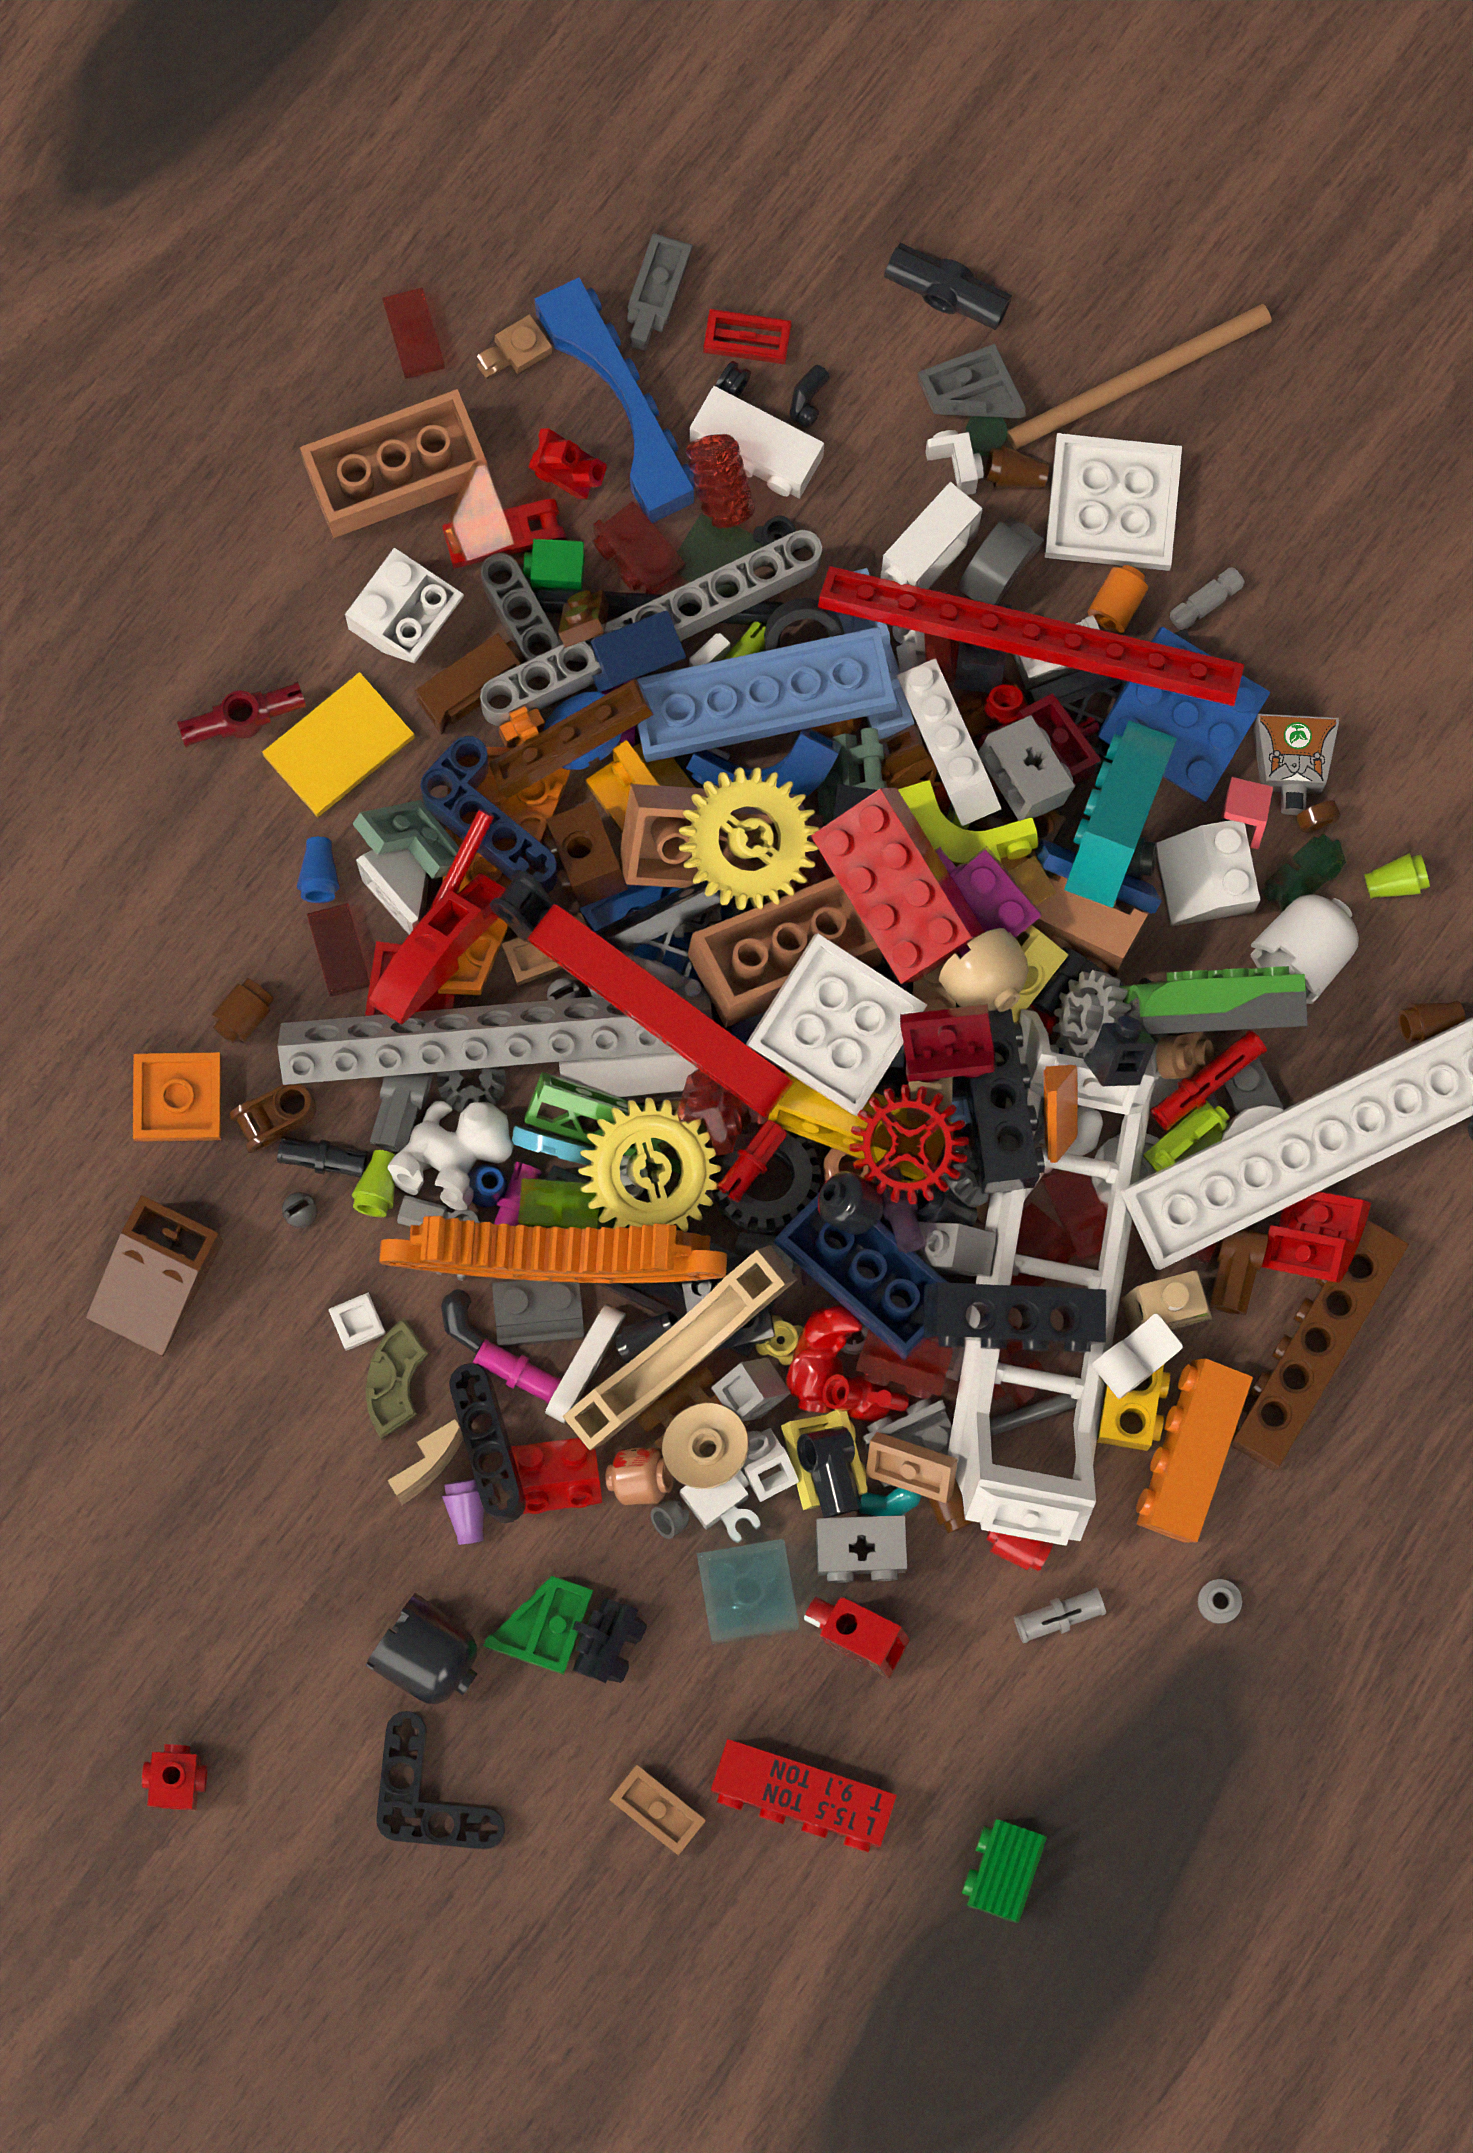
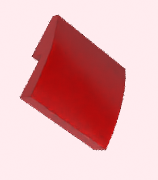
[1261,1191,1371,1283]

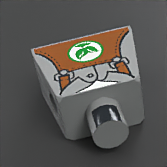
[1253,714,1339,815]

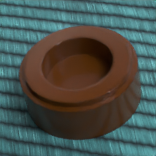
[1296,800,1341,833]

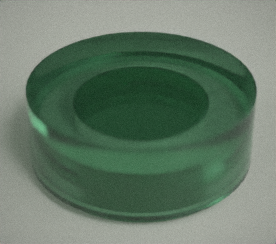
[965,416,1007,456]

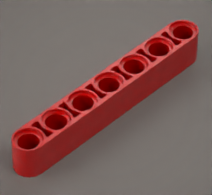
[527,904,793,1118]

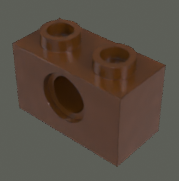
[544,800,628,908]

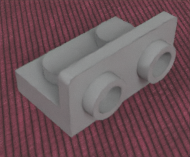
[862,1398,952,1489]

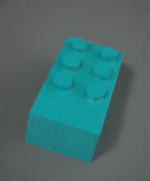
[1064,720,1177,908]

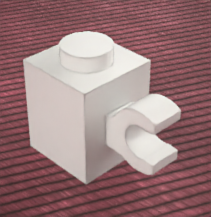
[680,1470,760,1543]

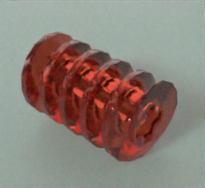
[685,434,755,528]

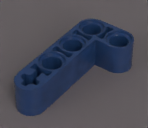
[420,736,557,894]

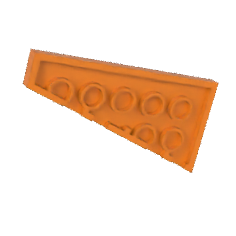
[437,747,572,995]

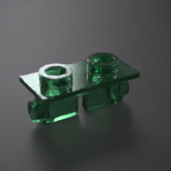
[1262,834,1346,913]

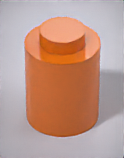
[1087,565,1149,633]

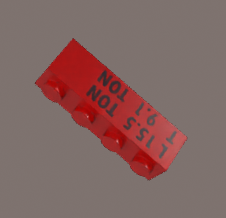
[710,1739,897,1853]

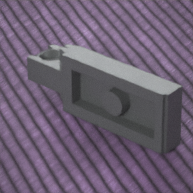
[627,233,693,351]

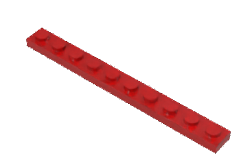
[818,566,1245,706]

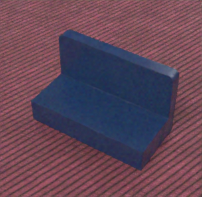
[591,611,686,692]

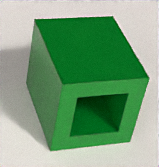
[523,539,585,592]

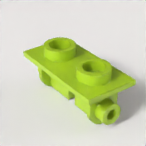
[1143,1100,1230,1172]

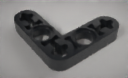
[376,1711,506,1850]

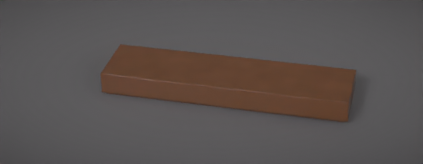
[489,678,654,799]

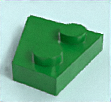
[484,1576,593,1675]

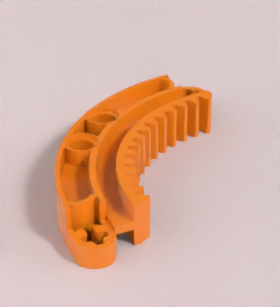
[379,1216,727,1283]

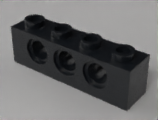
[963,1009,1045,1194]
[924,1282,1106,1352]

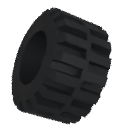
[712,1122,821,1235]

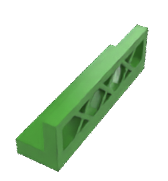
[524,1072,706,1174]

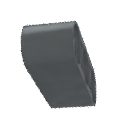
[481,553,559,663]

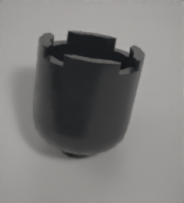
[366,1593,478,1704]

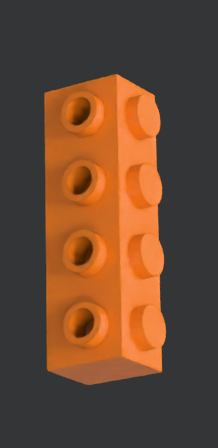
[1136,1358,1253,1542]

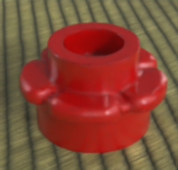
[985,685,1027,724]

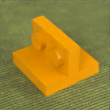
[585,740,695,834]

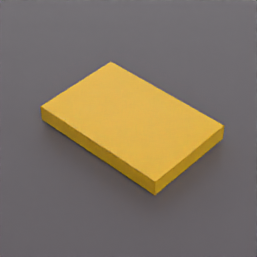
[262,672,415,818]

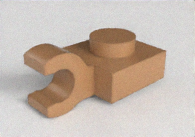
[477,314,552,379]

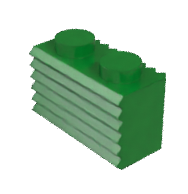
[961,1819,1047,1923]

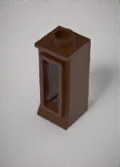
[415,633,525,735]

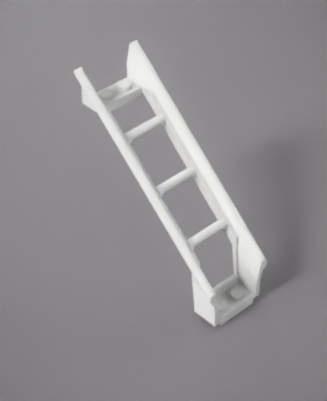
[948,1009,1161,1546]

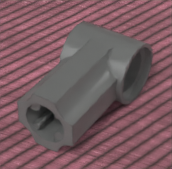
[370,1073,432,1153]

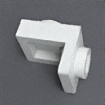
[926,430,984,495]

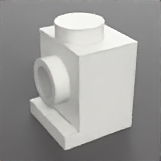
[741,1428,799,1502]

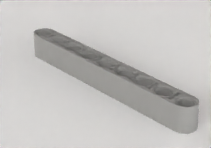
[480,530,822,726]

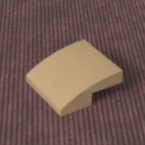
[388,1419,463,1505]

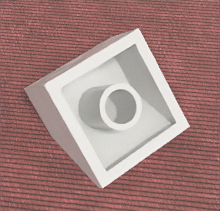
[1157,820,1260,926]

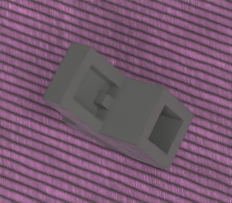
[956,517,1044,605]

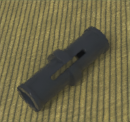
[277,1136,368,1178]

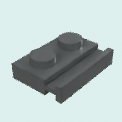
[492,1280,585,1348]

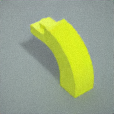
[898,780,1038,867]

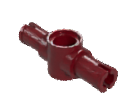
[177,681,307,747]

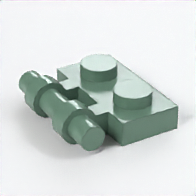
[817,728,887,826]

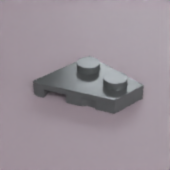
[918,344,1026,418]

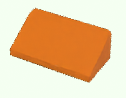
[1043,1065,1078,1163]

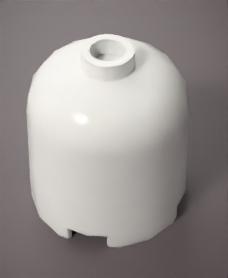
[1250,895,1359,1004]

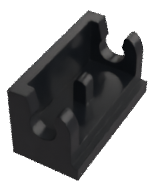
[954,604,1012,693]

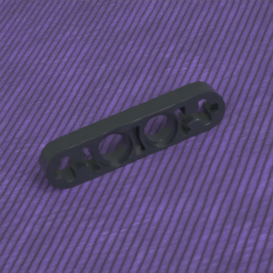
[449,1363,526,1524]

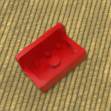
[511,1438,602,1514]

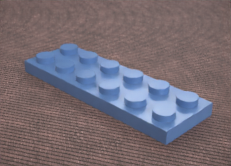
[629,627,897,762]

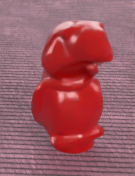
[786,1305,862,1413]

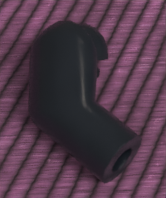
[789,365,830,428]
[441,1289,488,1354]

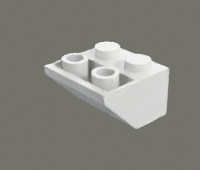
[345,548,464,663]

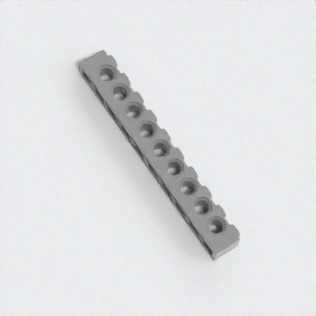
[277,987,714,1085]

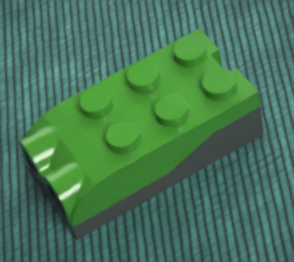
[1119,966,1308,1034]

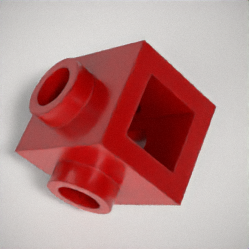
[142,1744,208,1811]

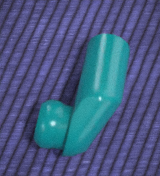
[859,1487,922,1516]

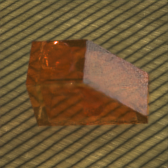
[445,460,514,561]

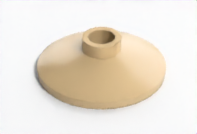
[662,1403,749,1489]

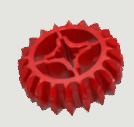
[849,1084,969,1204]

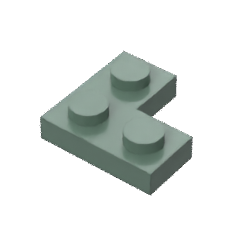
[353,800,459,879]

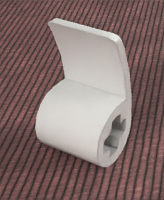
[1091,1313,1183,1399]

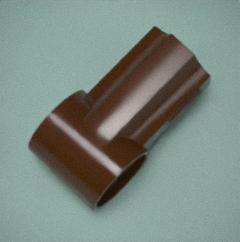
[1209,1228,1268,1316]

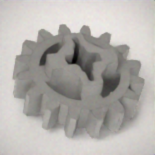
[1053,970,1131,1059]

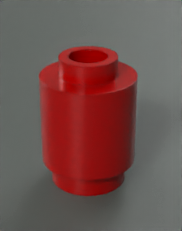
[985,1531,1054,1572]

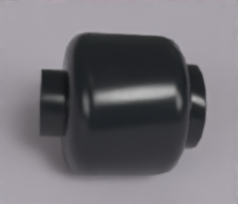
[818,1171,883,1235]

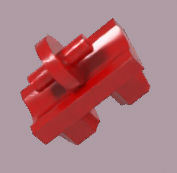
[528,428,607,499]

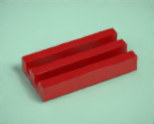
[703,309,792,365]

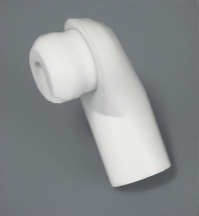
[1065,1106,1103,1156]

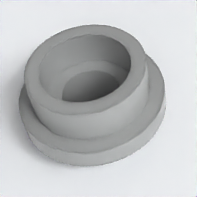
[1198,1579,1242,1624]

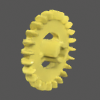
[679,767,819,910]
[578,1098,721,1232]

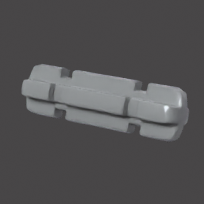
[1169,567,1244,630]

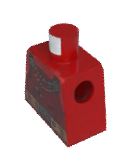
[804,1596,910,1679]

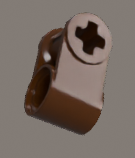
[229,1084,316,1153]

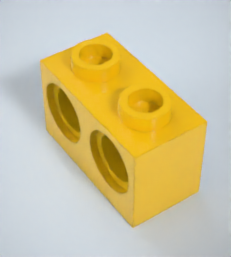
[1097,1365,1170,1451]

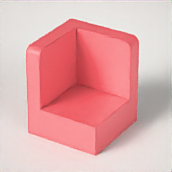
[1221,777,1273,849]

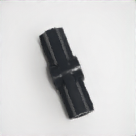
[884,242,1012,330]

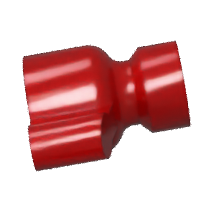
[822,1374,909,1423]

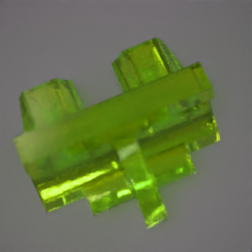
[518,1178,599,1229]

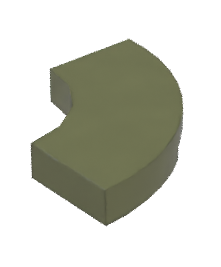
[366,1318,429,1440]

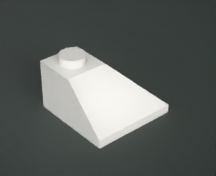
[356,848,429,935]

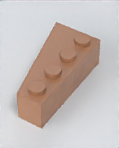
[1000,857,1148,978]

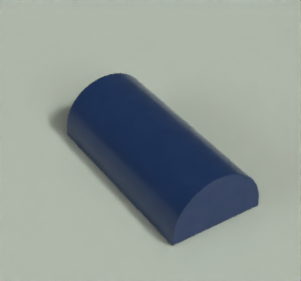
[774,1193,949,1361]

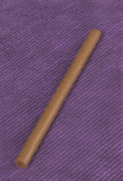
[1006,304,1272,450]

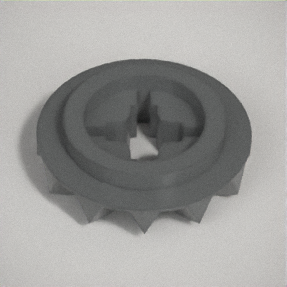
[437,1066,506,1113]
[942,1144,989,1207]

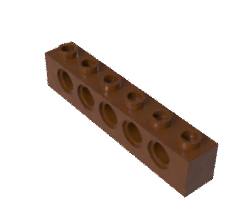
[1230,1220,1409,1471]

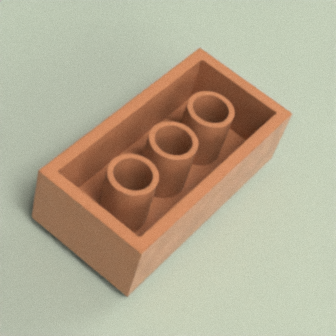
[300,389,490,538]
[618,784,808,894]
[688,876,883,1028]

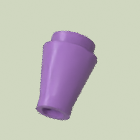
[442,1479,484,1545]

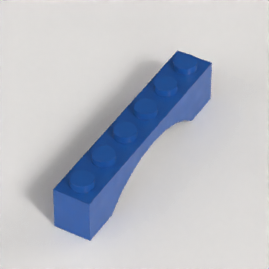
[535,277,698,525]

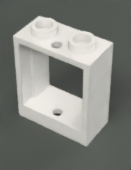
[881,482,983,589]

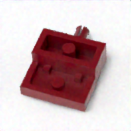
[977,693,1101,785]

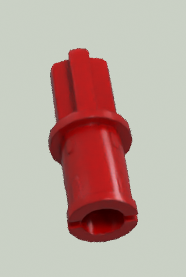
[716,1120,787,1203]

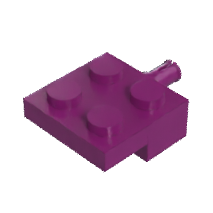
[935,846,1042,957]

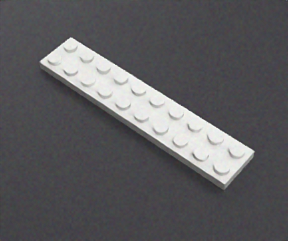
[1120,1017,1473,1270]

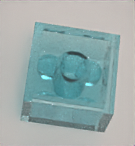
[697,1539,799,1645]

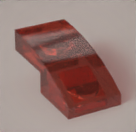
[1041,1170,1107,1260]

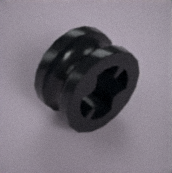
[715,361,751,398]

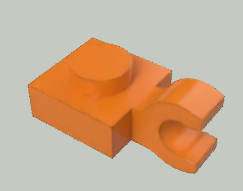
[499,706,545,748]

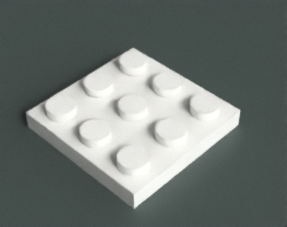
[1045,433,1182,571]
[746,934,927,1116]

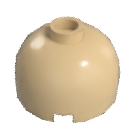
[939,928,1029,1012]

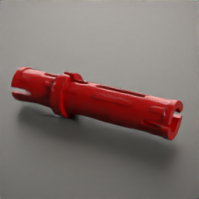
[1150,1030,1267,1131]

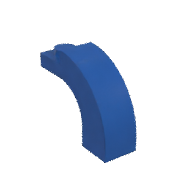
[686,728,842,797]

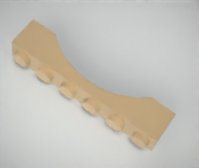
[562,1245,798,1450]

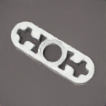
[545,1303,626,1424]

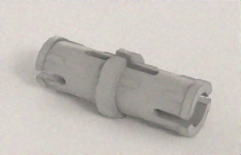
[1014,1588,1106,1643]

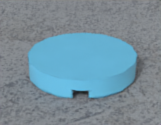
[511,1126,595,1165]

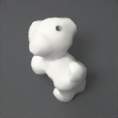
[388,1101,514,1210]

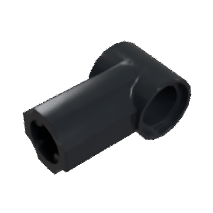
[797,1426,862,1518]

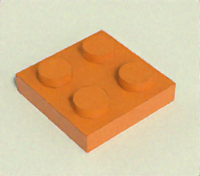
[133,1052,222,1142]

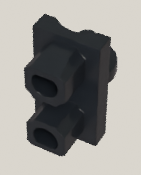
[572,1598,647,1683]

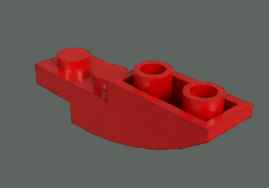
[369,873,506,1025]

